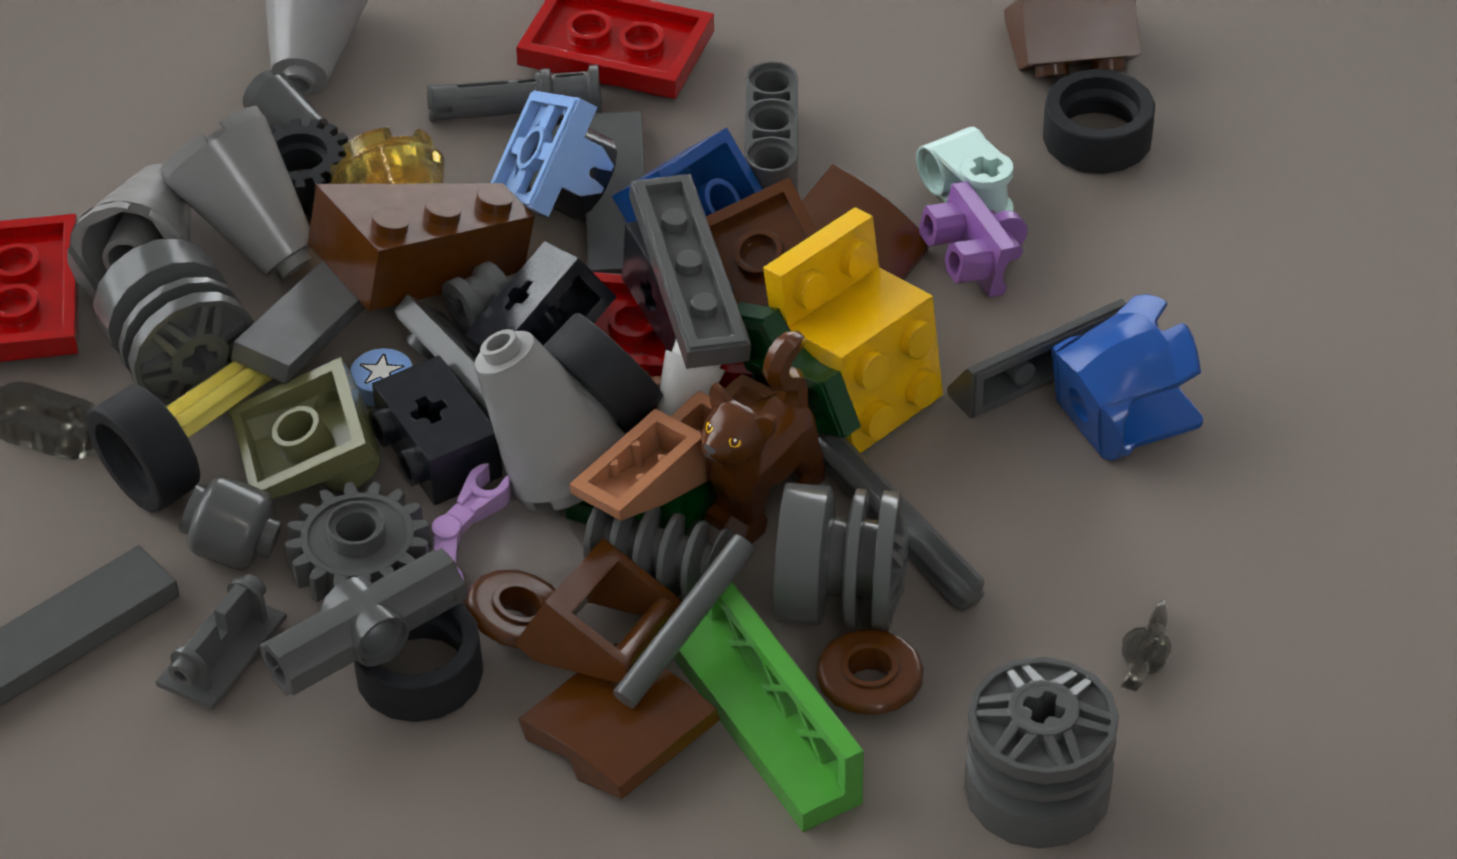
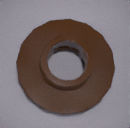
[465,570,556,649]
[816,629,924,715]

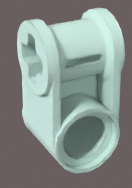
[916,126,1014,213]

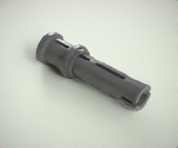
[427,64,602,122]

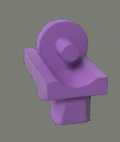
[919,181,1028,297]

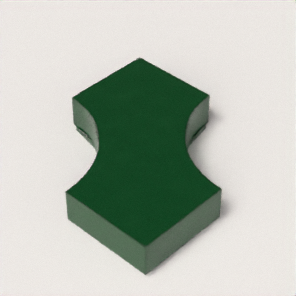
[737,302,861,438]

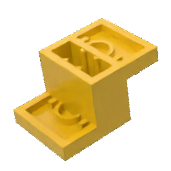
[763,207,943,453]

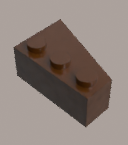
[308,183,535,311]

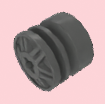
[93,238,254,405]
[773,483,909,631]
[964,657,1119,849]

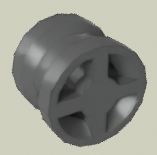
[442,261,509,334]

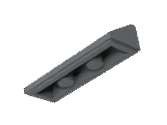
[947,298,1126,418]

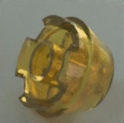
[329,127,445,184]

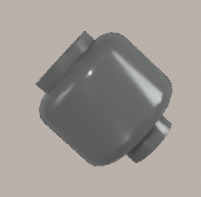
[179,475,282,571]

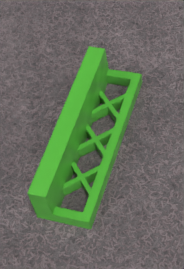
[673,582,864,832]

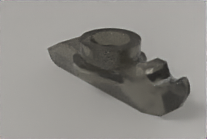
[1121,599,1172,691]

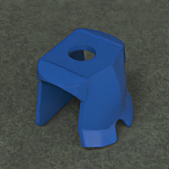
[1052,294,1203,461]

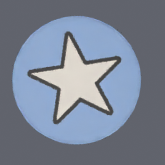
[350,348,412,407]

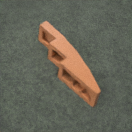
[569,373,778,521]

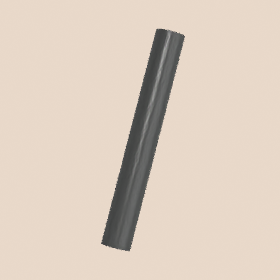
[613,534,756,709]

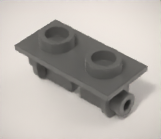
[155,574,287,710]

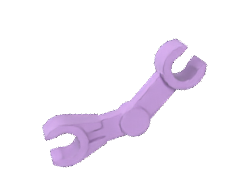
[432,463,511,604]

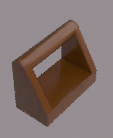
[514,538,681,683]

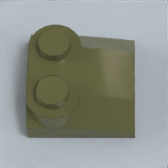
[227,357,380,499]

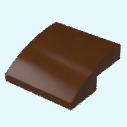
[802,164,929,280]
[518,643,720,799]

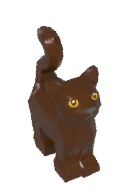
[701,331,825,544]

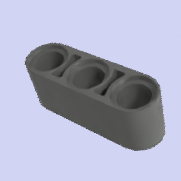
[744,61,798,192]

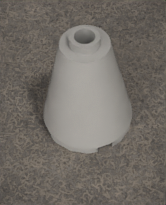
[265,0,368,95]
[160,105,313,279]
[67,164,191,299]
[474,329,627,511]

